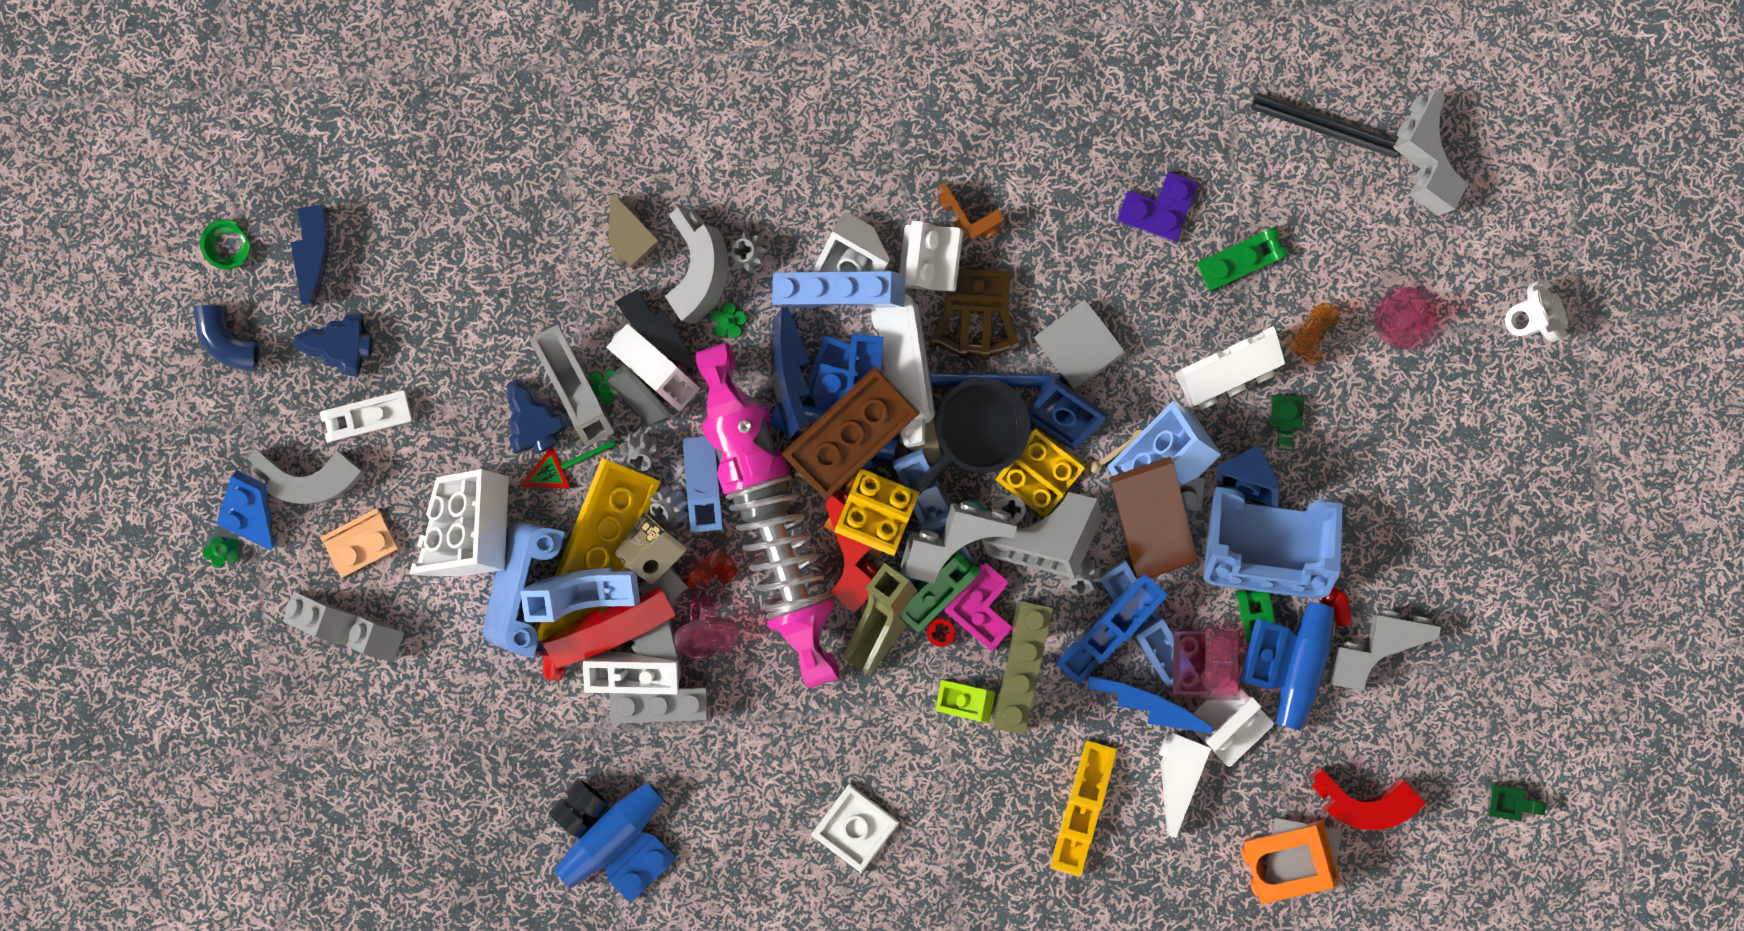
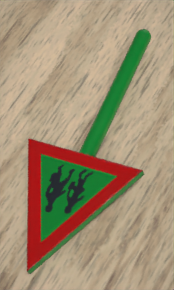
[519,440,616,489]

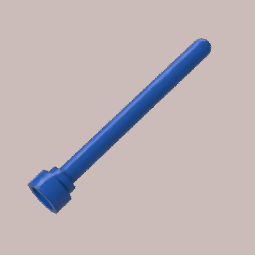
[929,370,1063,387]

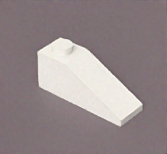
[583,652,679,694]
[1159,733,1211,838]

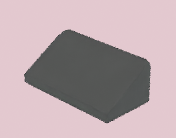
[607,365,670,425]

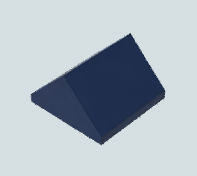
[1027,375,1109,450]
[1216,446,1280,508]

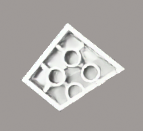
[1175,326,1285,410]
[409,469,509,576]

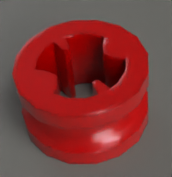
[926,618,955,647]

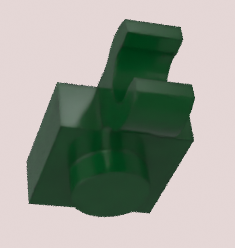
[1269,395,1304,451]
[1487,784,1546,821]

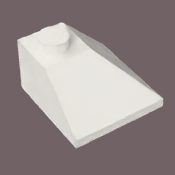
[812,212,890,272]

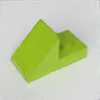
[935,680,995,723]

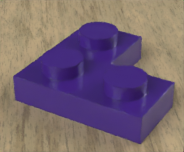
[1117,172,1198,243]

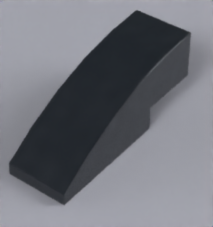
[615,289,697,370]

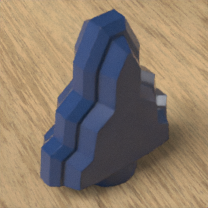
[294,314,373,377]
[507,379,571,454]

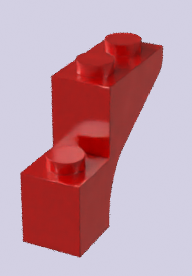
[826,489,879,613]

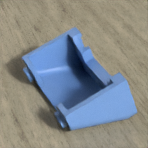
[1204,486,1343,599]
[483,521,571,658]

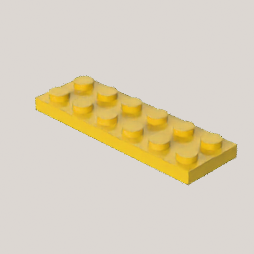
[534,458,661,641]

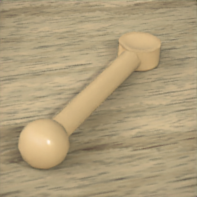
[1089,430,1143,473]

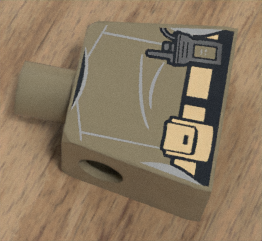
[615,512,687,584]

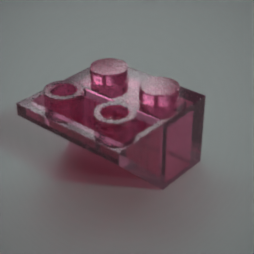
[1173,631,1241,700]

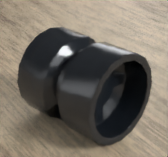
[548,778,609,839]

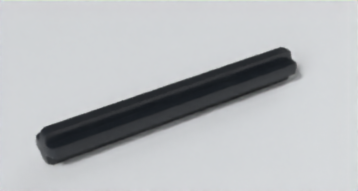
[1251,93,1400,158]

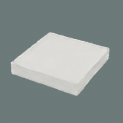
[811,783,900,873]

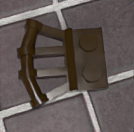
[929,269,1020,360]

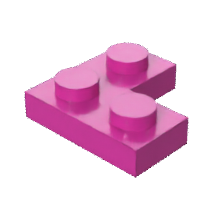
[944,562,1013,651]

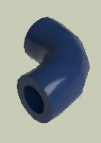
[194,305,259,371]

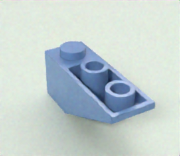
[683,437,724,533]

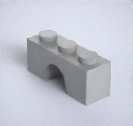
[609,687,709,724]

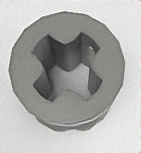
[996,495,1026,523]

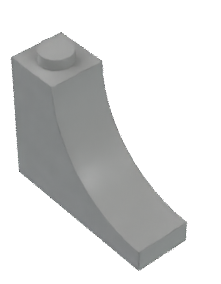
[982,492,1103,579]

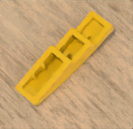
[1049,740,1117,877]

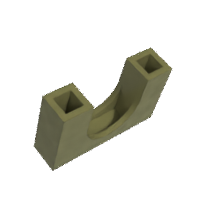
[990,601,1053,735]

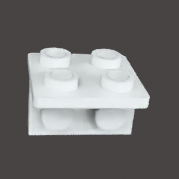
[899,221,963,292]
[1193,679,1274,767]

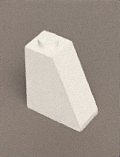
[606,324,700,412]

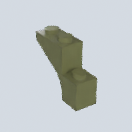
[843,563,918,676]

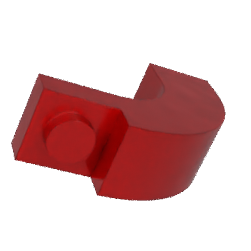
[1309,768,1426,830]

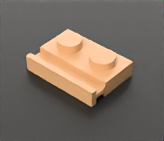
[320,508,399,578]

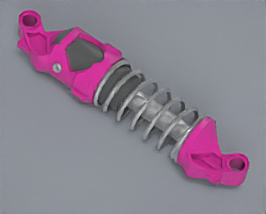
[696,342,840,689]

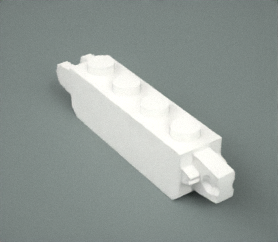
[871,294,935,447]

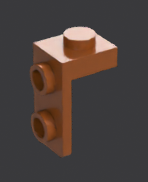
[937,182,1005,242]

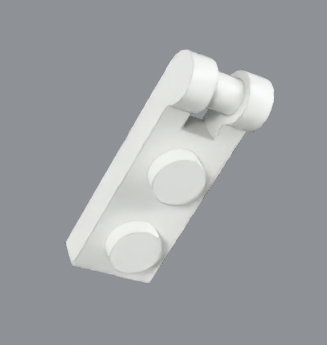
[319,390,414,443]

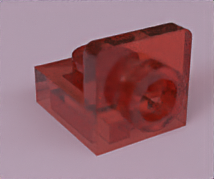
[683,548,739,590]

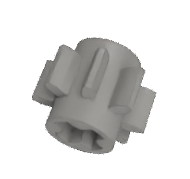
[727,232,769,273]
[620,433,660,472]
[650,486,689,528]
[1061,557,1101,595]

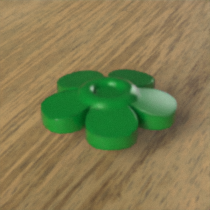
[711,302,747,338]
[589,369,619,404]
[202,536,239,568]

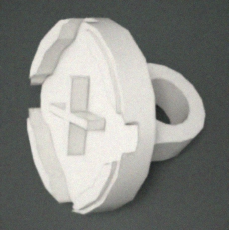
[1505,279,1568,342]

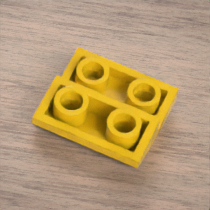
[995,427,1086,518]
[834,468,920,556]

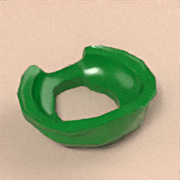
[200,219,250,270]

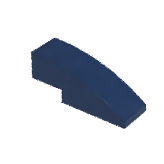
[290,204,330,307]

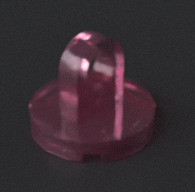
[1373,287,1437,350]
[674,597,739,659]

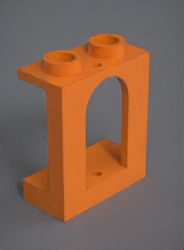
[1242,820,1341,904]

